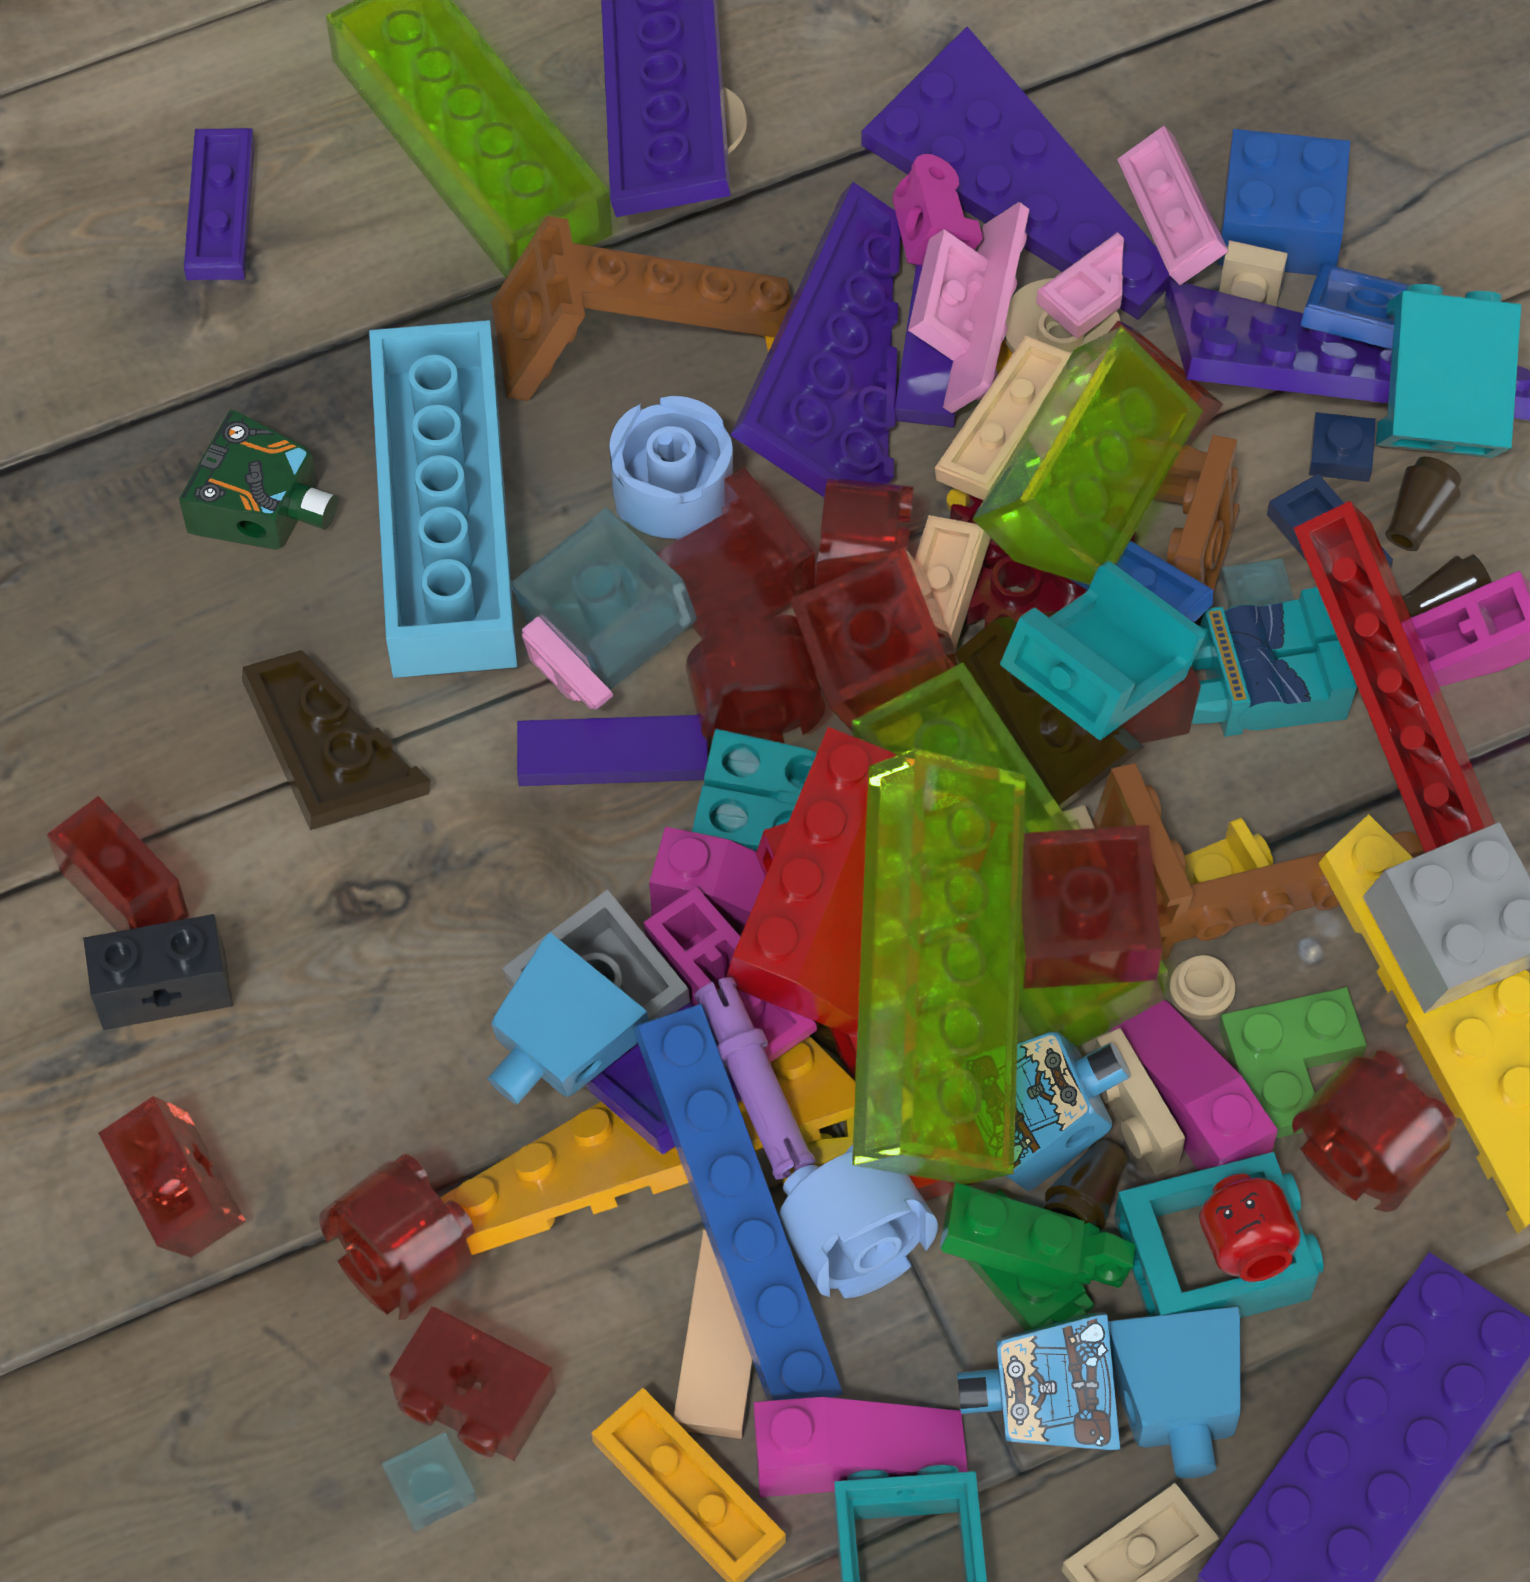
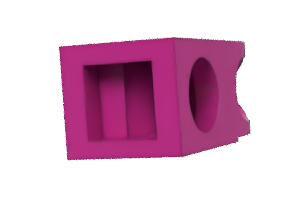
[893,154,983,265]

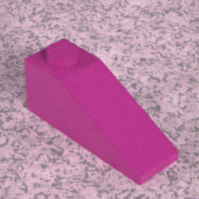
[1411,570,1530,687]
[649,826,765,937]
[643,886,817,1063]
[1108,1000,1278,1171]
[753,1397,968,1497]

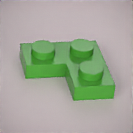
[1218,987,1367,1138]

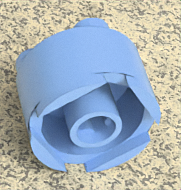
[609,396,734,543]
[779,1137,938,1298]

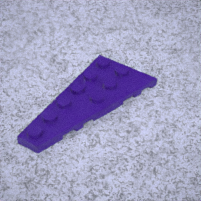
[861,26,1174,320]
[731,182,900,535]
[1164,279,1530,420]

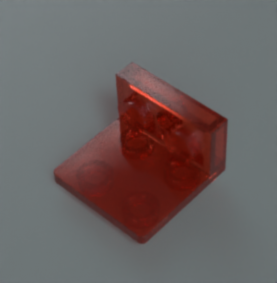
[646,467,815,651]

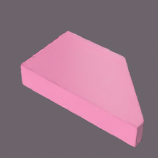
[1036,232,1124,339]
[522,616,613,709]

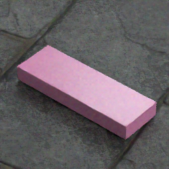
[1117,126,1229,285]

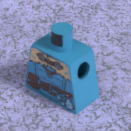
[957,1032,1131,1191]
[957,1312,1120,1450]

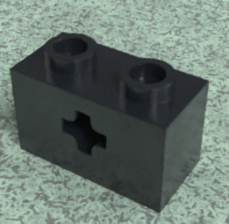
[83,914,233,1030]

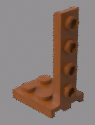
[491,216,792,401]
[1014,423,1240,626]
[1092,763,1424,965]

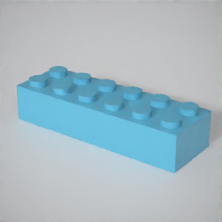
[369,320,518,678]

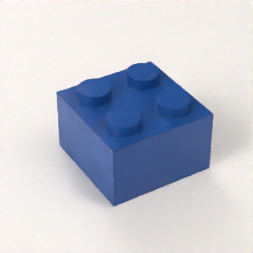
[1217,129,1350,275]

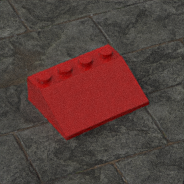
[726,727,1003,1060]

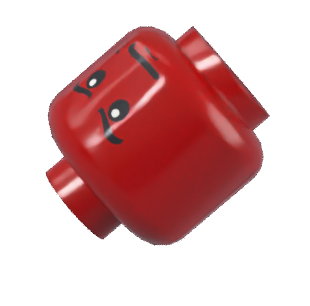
[1199,1174,1300,1282]

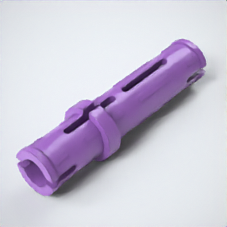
[694,977,815,1179]

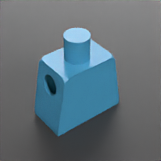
[487,932,649,1105]
[1108,1307,1240,1478]

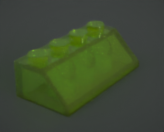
[973,326,1203,585]

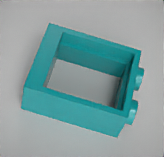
[1114,1152,1324,1318]
[834,1465,987,1582]

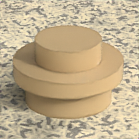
[1169,955,1236,1020]

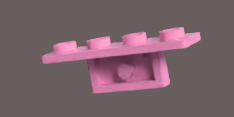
[908,202,1029,413]

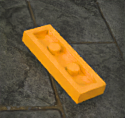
[591,1388,786,1582]

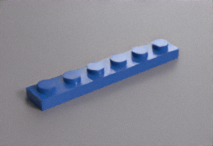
[633,1004,843,1401]

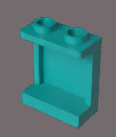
[1376,284,1521,458]
[1000,561,1205,740]

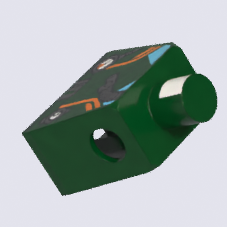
[179,409,338,550]

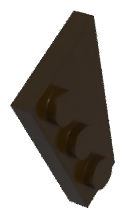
[955,617,1144,816]
[242,650,431,830]

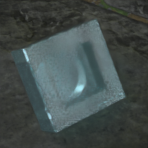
[1220,558,1294,609]
[382,1432,477,1532]

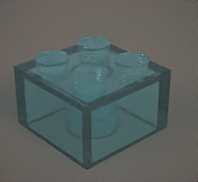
[510,507,697,690]

